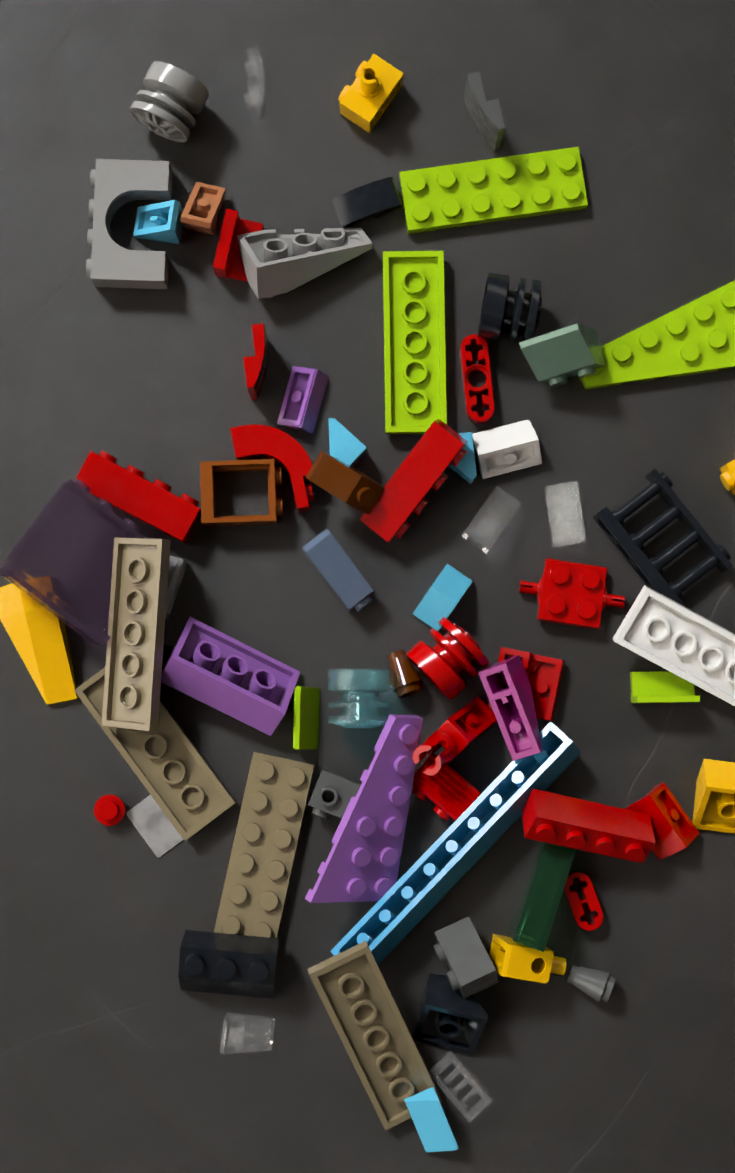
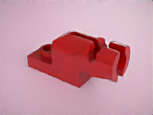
[412,696,497,776]

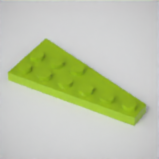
[580,280,735,389]

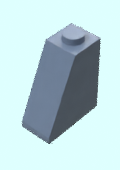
[302,529,374,612]

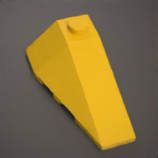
[0,575,78,705]

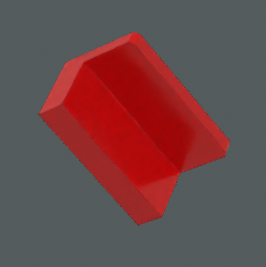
[213,208,263,282]
[625,782,700,860]

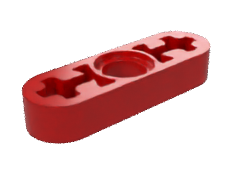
[460,334,494,424]

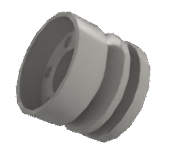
[129,61,209,143]

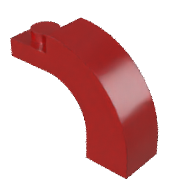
[230,424,314,512]

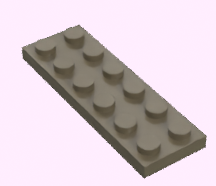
[101,537,171,731]
[74,667,236,841]
[214,752,314,938]
[307,941,442,1131]

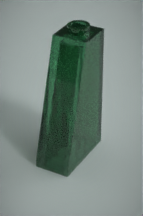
[508,842,576,952]

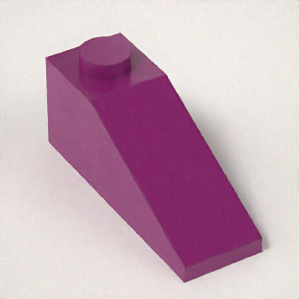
[478,655,543,761]

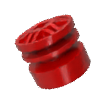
[406,617,489,701]

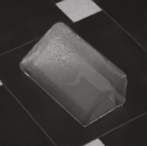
[545,481,586,548]

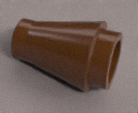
[387,650,422,698]

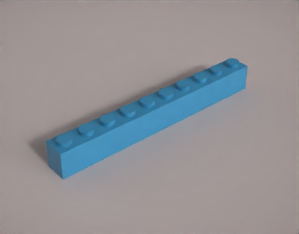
[331,722,581,965]

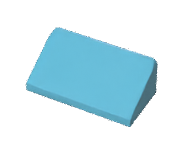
[404,1087,459,1152]

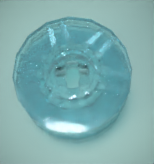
[328,669,393,728]

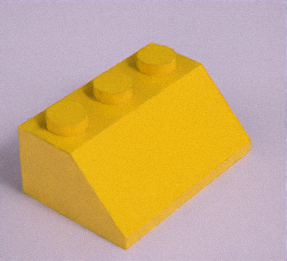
[692,759,735,834]

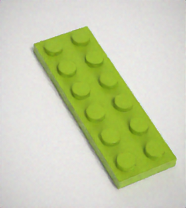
[399,146,588,234]
[383,251,447,435]

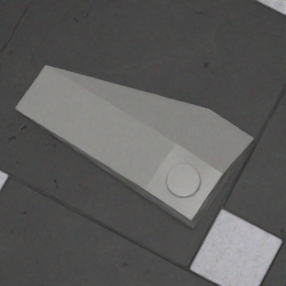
[237,228,373,299]

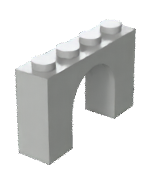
[86,159,173,289]

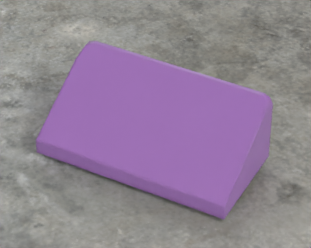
[277,366,328,433]

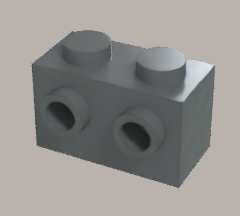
[308,769,361,819]
[433,916,499,999]

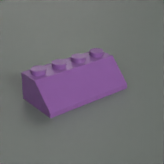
[161,617,300,736]

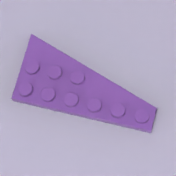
[305,714,423,903]

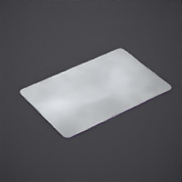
[126,795,184,858]

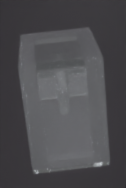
[220,1012,275,1054]

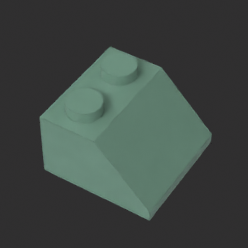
[519,323,605,387]

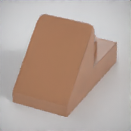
[180,182,226,235]

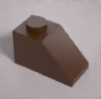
[306,451,384,514]

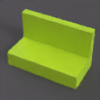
[630,671,700,703]

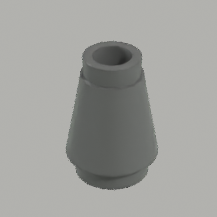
[567,964,616,1002]

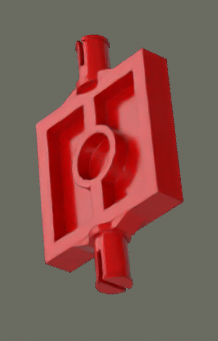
[519,558,625,630]

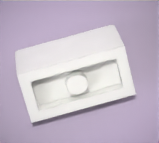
[472,420,542,479]

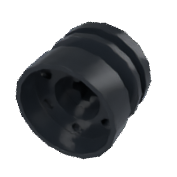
[478,273,542,342]

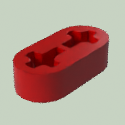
[562,871,603,931]

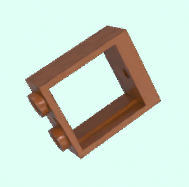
[200,459,283,527]

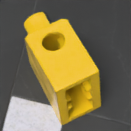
[489,934,566,984]

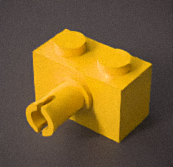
[338,54,404,133]

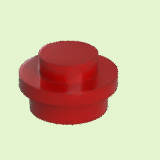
[94,794,126,826]

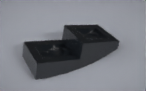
[331,177,403,228]

